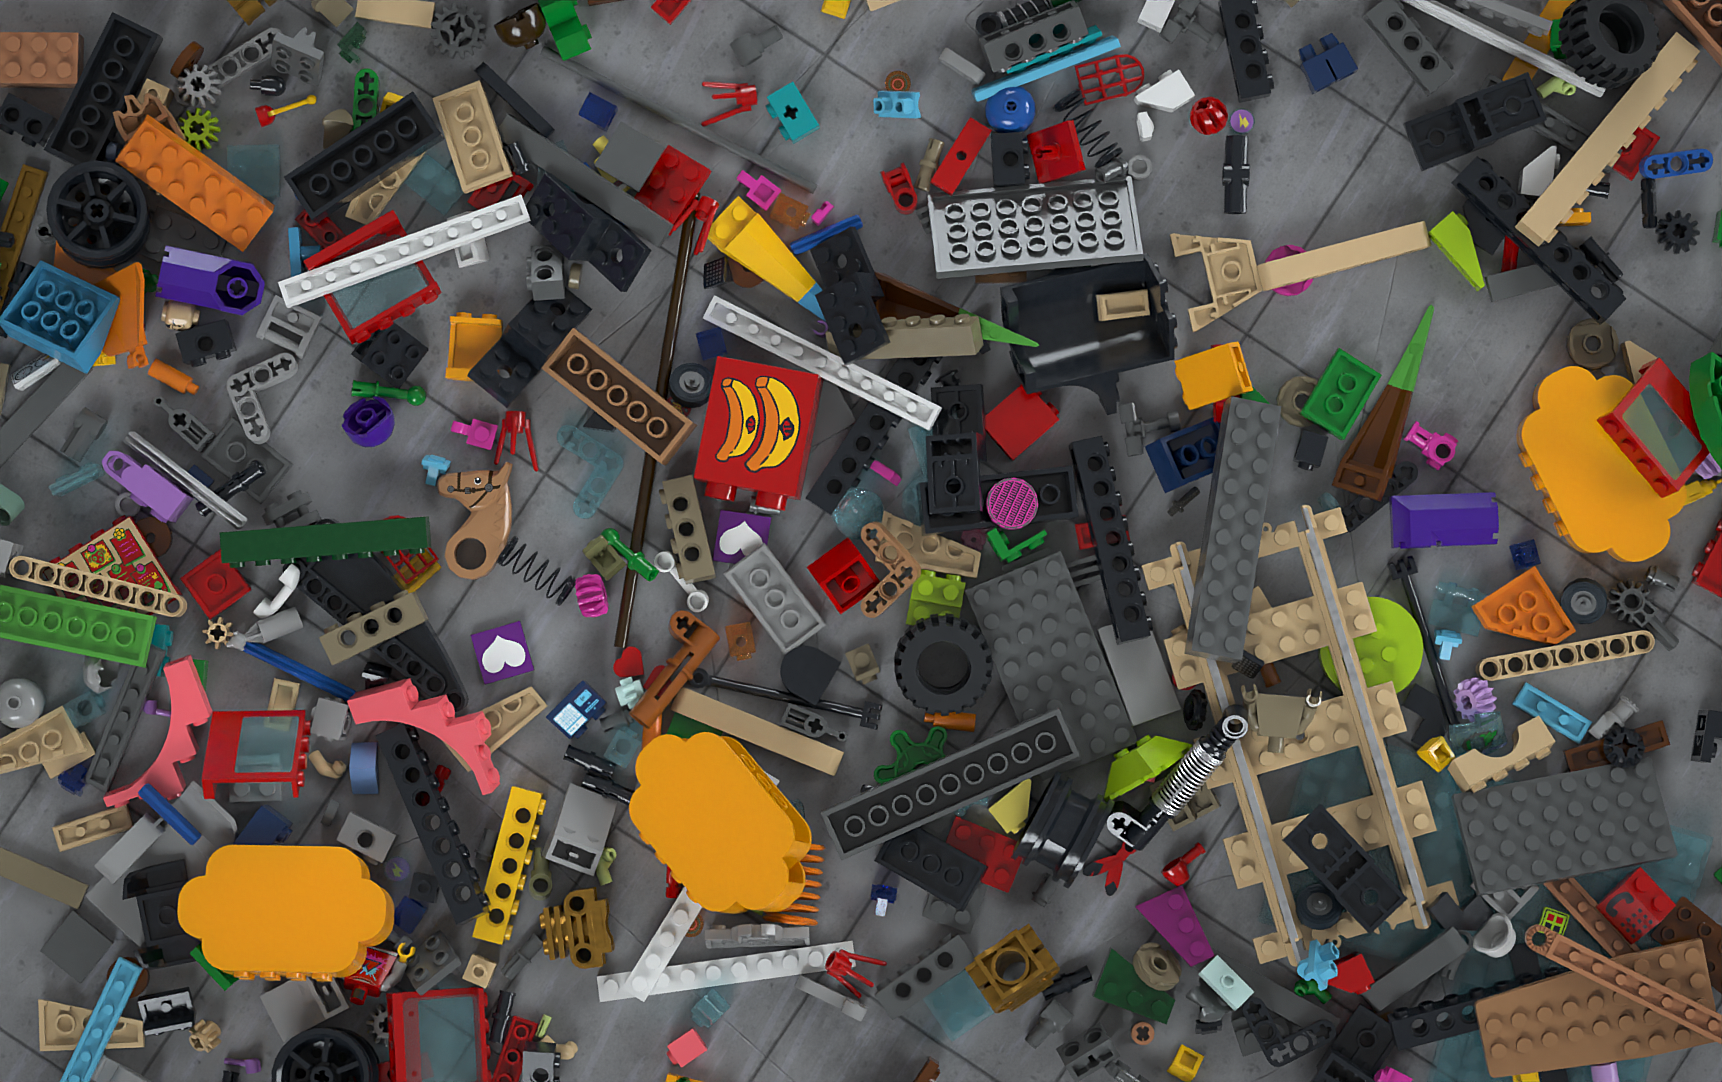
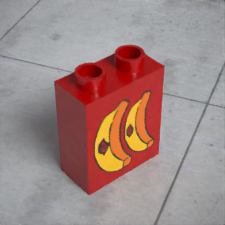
[694,356,824,511]

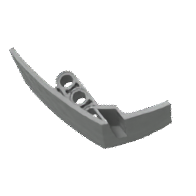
[85,780,239,947]

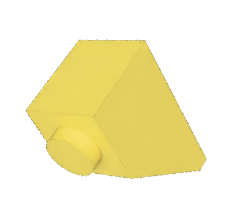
[988,778,1032,834]

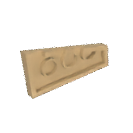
[345,151,427,225]
[875,511,981,579]
[442,686,548,772]
[0,705,87,774]
[38,999,145,1051]

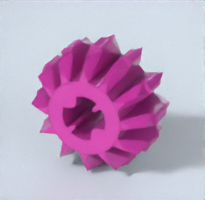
[575,574,608,618]

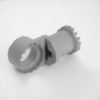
[1588,695,1639,740]

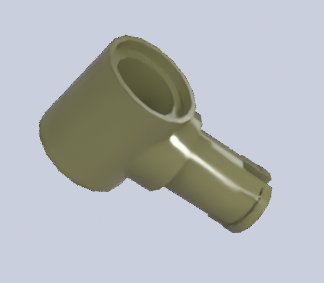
[529,847,552,901]

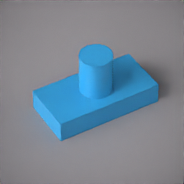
[288,227,321,277]

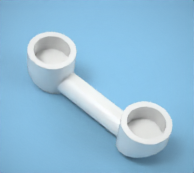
[654,551,709,612]
[253,564,300,619]

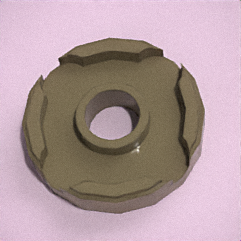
[1566,318,1619,370]
[1276,376,1318,427]
[1133,943,1182,991]

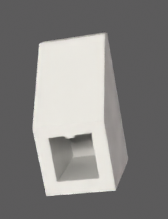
[1137,0,1175,33]
[1134,70,1195,113]
[1517,146,1560,199]

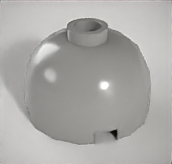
[0,678,46,729]

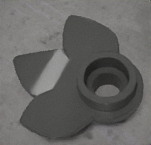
[1186,977,1233,1022]

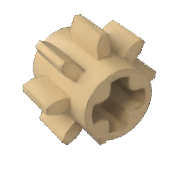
[202,617,233,649]
[189,1019,221,1053]

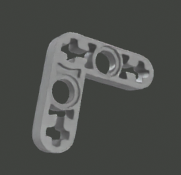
[226,353,299,444]
[795,974,868,1021]

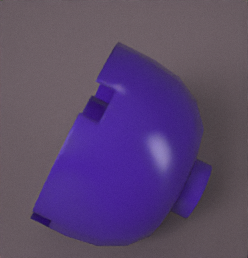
[342,396,395,448]

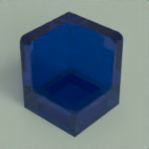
[579,92,618,132]
[696,327,728,361]
[394,894,429,934]

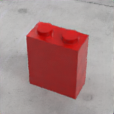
[985,384,1060,462]

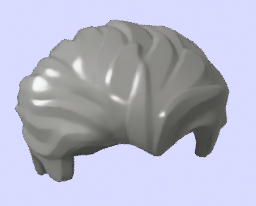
[83,656,119,693]

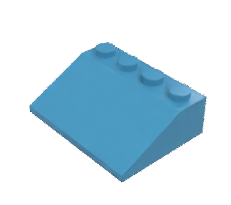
[0,260,120,374]

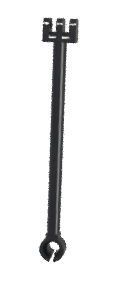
[1388,556,1469,746]
[689,668,883,730]

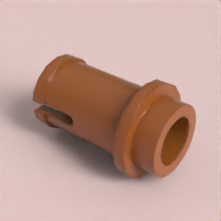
[1260,662,1282,688]

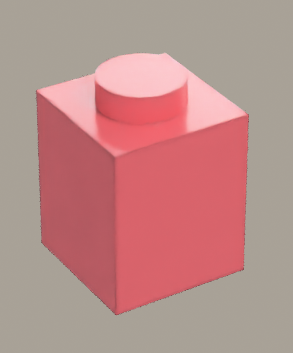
[666,1027,708,1068]

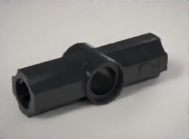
[1222,135,1250,215]

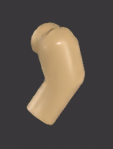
[540,1034,578,1060]

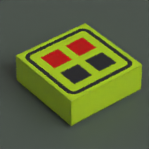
[1538,906,1570,935]

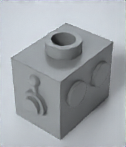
[310,696,352,742]

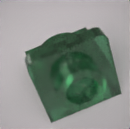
[337,22,367,65]

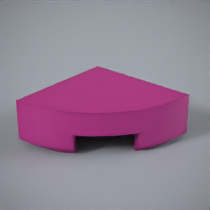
[811,201,834,227]
[870,460,902,486]

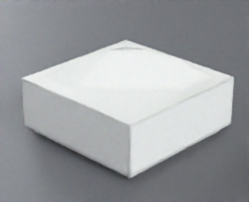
[1136,111,1154,142]

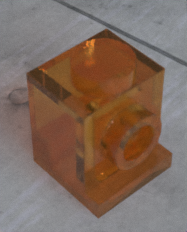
[770,193,811,232]
[725,622,756,661]

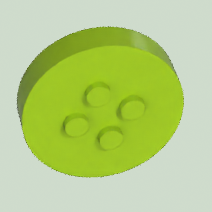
[1318,597,1423,694]

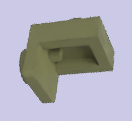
[582,535,627,581]

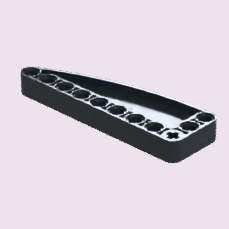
[283,518,469,712]

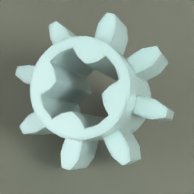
[615,677,644,709]

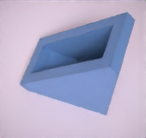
[349,742,379,794]

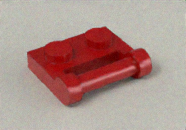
[467,171,534,210]

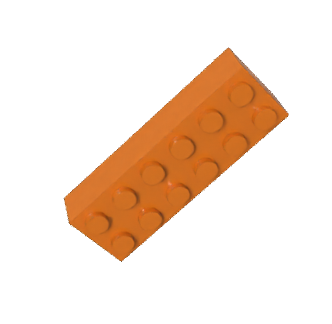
[115,114,275,252]

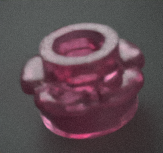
[961,530,986,552]

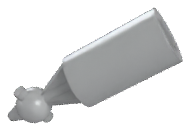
[226,606,303,651]

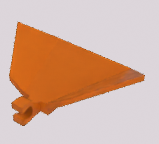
[94,262,149,369]

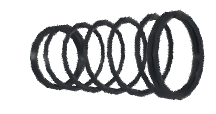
[1053,89,1123,169]
[496,536,576,606]

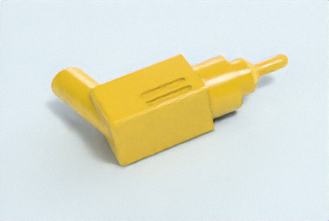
[1684,478,1722,506]

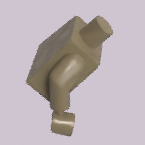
[1241,684,1322,753]

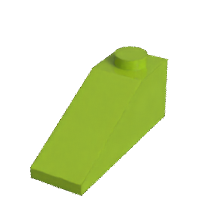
[1428,211,1485,292]

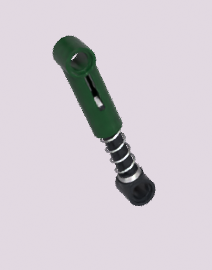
[975,0,1082,38]

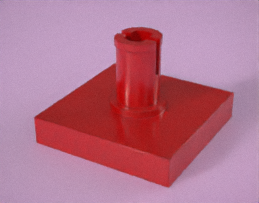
[1027,120,1086,184]

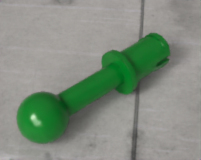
[351,380,426,406]
[600,528,659,581]

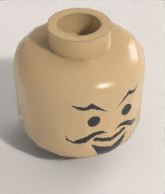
[161,300,201,331]

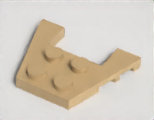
[1169,233,1262,332]

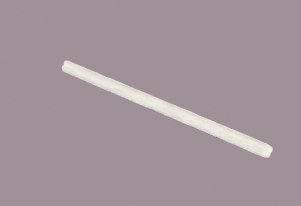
[1400,0,1606,97]

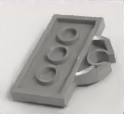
[705,924,810,949]

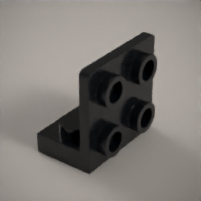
[351,322,428,388]

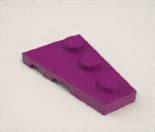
[1135,885,1215,967]

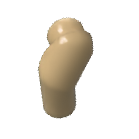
[308,750,346,779]

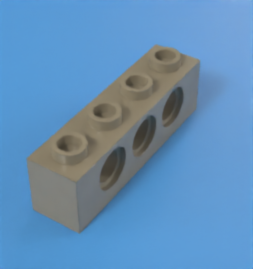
[659,475,716,585]
[319,590,429,665]

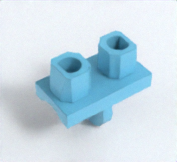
[873,91,921,118]
[1297,939,1339,991]

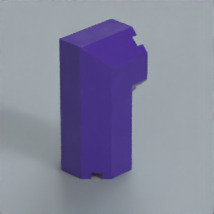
[155,245,265,315]
[1389,492,1499,549]

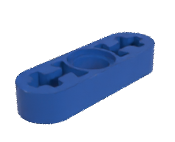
[1639,149,1713,179]

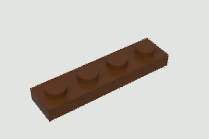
[1563,720,1670,772]

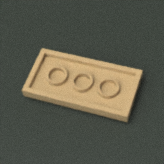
[432,80,513,194]

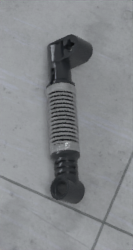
[1106,704,1248,851]

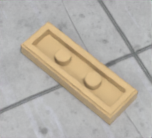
[355,0,436,29]
[52,804,134,852]

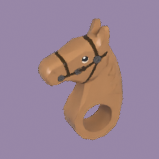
[437,462,513,580]

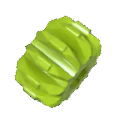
[179,107,221,152]

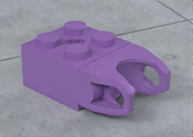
[102,451,194,523]

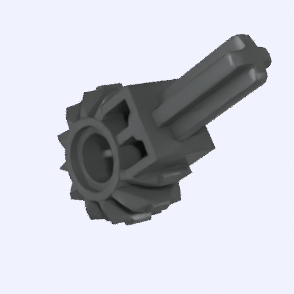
[1608,579,1679,651]

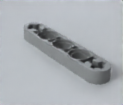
[174,28,284,107]

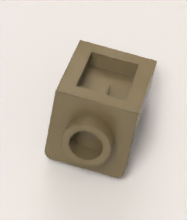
[845,644,880,685]

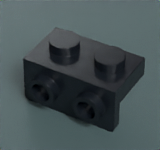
[138,987,196,1036]

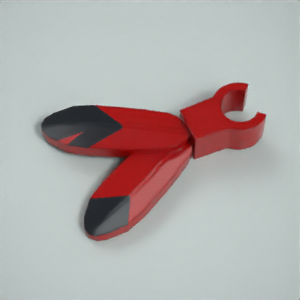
[1083,841,1136,896]

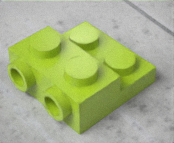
[906,569,966,626]

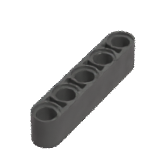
[1360,926,1469,1013]

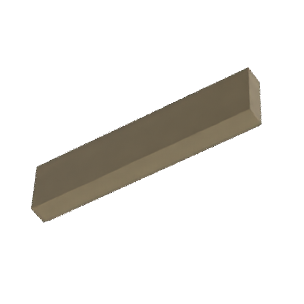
[0,847,90,909]

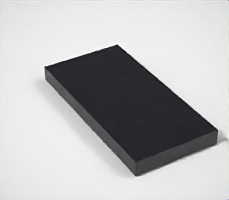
[874,827,989,912]

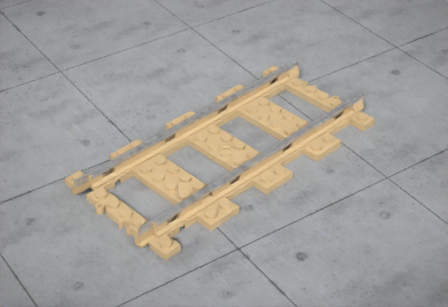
[1141,505,1459,967]

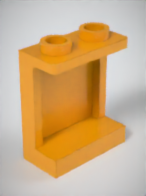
[445,312,503,381]
[1174,341,1253,410]

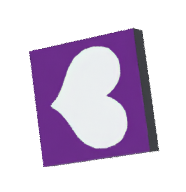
[713,510,771,564]
[471,621,535,685]

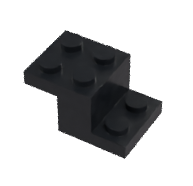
[1691,710,1722,763]

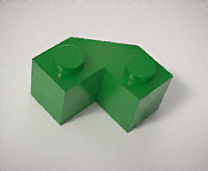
[538,0,592,61]

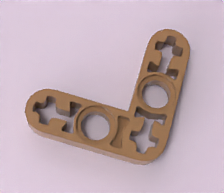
[861,521,921,618]

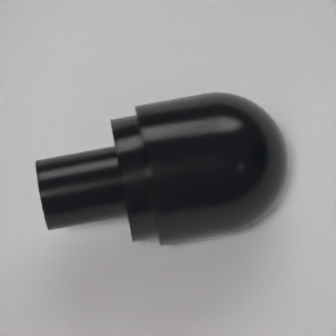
[250,75,286,96]

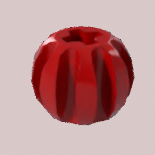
[1189,96,1228,135]

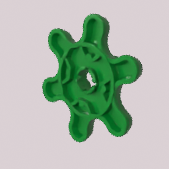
[874,726,947,784]

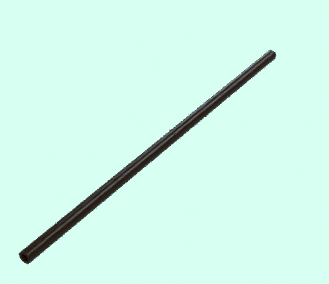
[614,193,700,648]

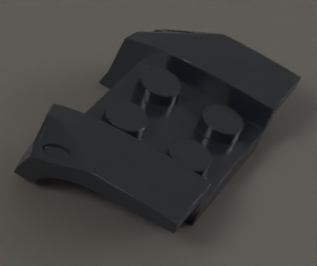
[122,859,201,970]

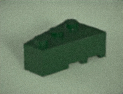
[1092,947,1176,1025]

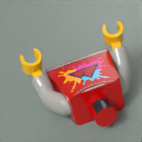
[340,943,415,1005]

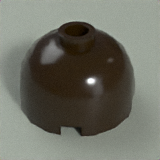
[494,3,546,50]

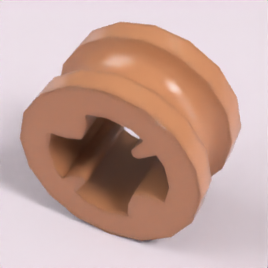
[1131,1021,1155,1045]

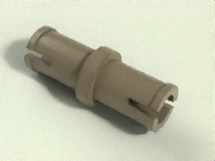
[913,138,945,192]

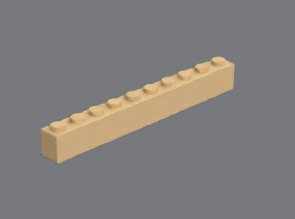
[1515,32,1700,247]

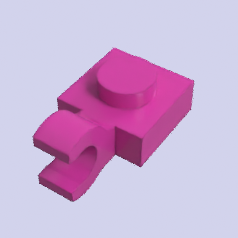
[736,170,782,211]
[451,419,498,451]

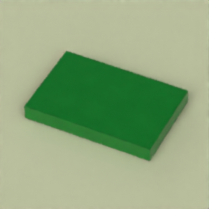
[1299,348,1382,441]

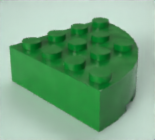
[1689,352,1722,470]

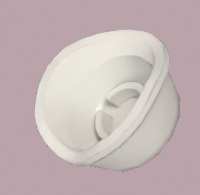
[1473,913,1516,958]

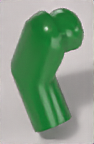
[1294,979,1332,1004]

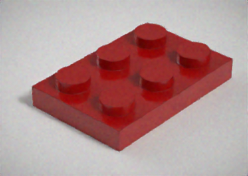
[634,145,712,236]
[946,816,1023,893]

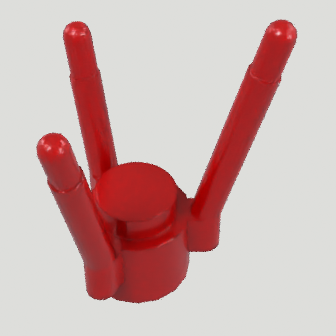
[701,82,757,127]
[671,196,719,255]
[494,411,539,472]
[825,949,887,998]

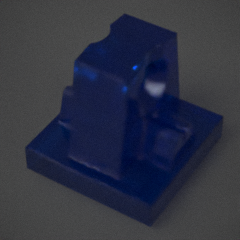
[1509,539,1541,571]
[58,763,87,797]
[870,884,897,916]

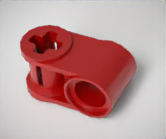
[880,162,917,215]

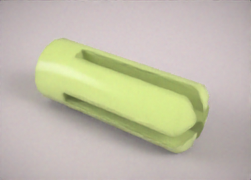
[535,1014,552,1038]

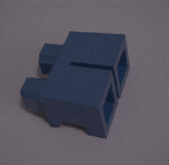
[1298,33,1358,95]

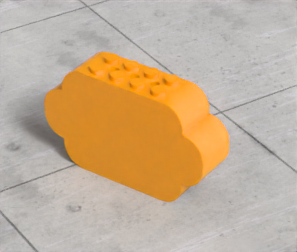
[1516,366,1687,563]
[629,732,812,914]
[178,845,394,982]

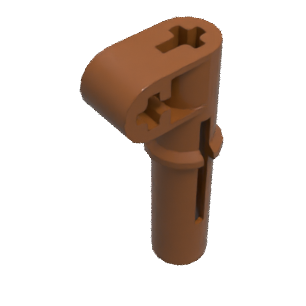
[629,610,720,729]

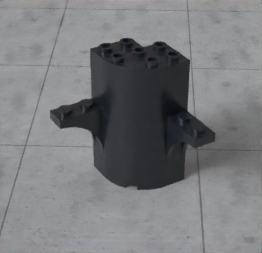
[1000,253,1178,415]

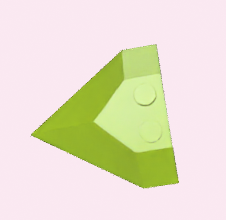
[1103,734,1193,803]

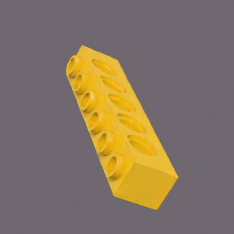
[472,786,547,945]

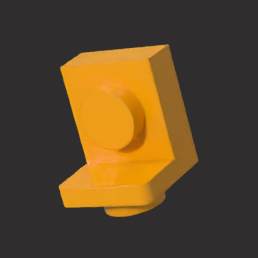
[1557,208,1591,226]

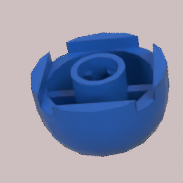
[985,86,1036,133]

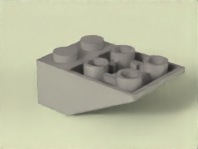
[541,783,618,876]
[260,977,353,1042]

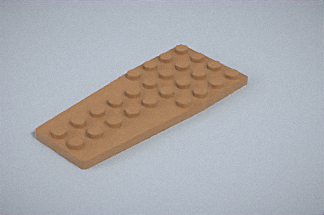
[1474,938,1716,1078]

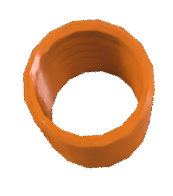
[762,843,826,926]

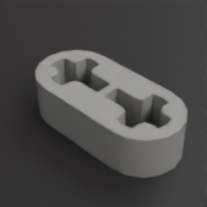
[938,48,985,85]

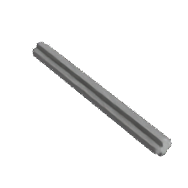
[124,432,247,529]

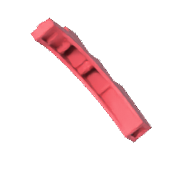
[103,654,213,808]
[347,678,500,795]

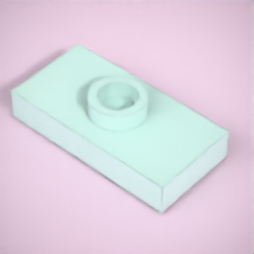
[1198,955,1254,1011]

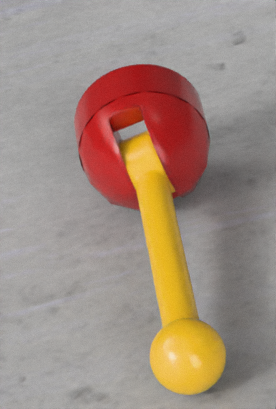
[255,95,317,128]

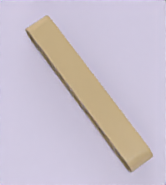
[1256,221,1432,291]
[9,556,187,617]
[1476,630,1655,681]
[670,687,844,776]

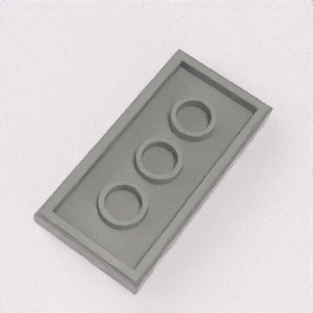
[723,543,826,656]
[1096,616,1181,727]

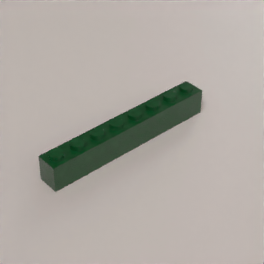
[219,516,431,568]

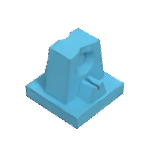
[421,455,451,486]
[1434,629,1462,660]

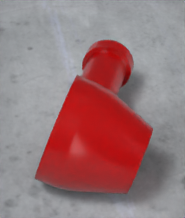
[1161,842,1206,886]

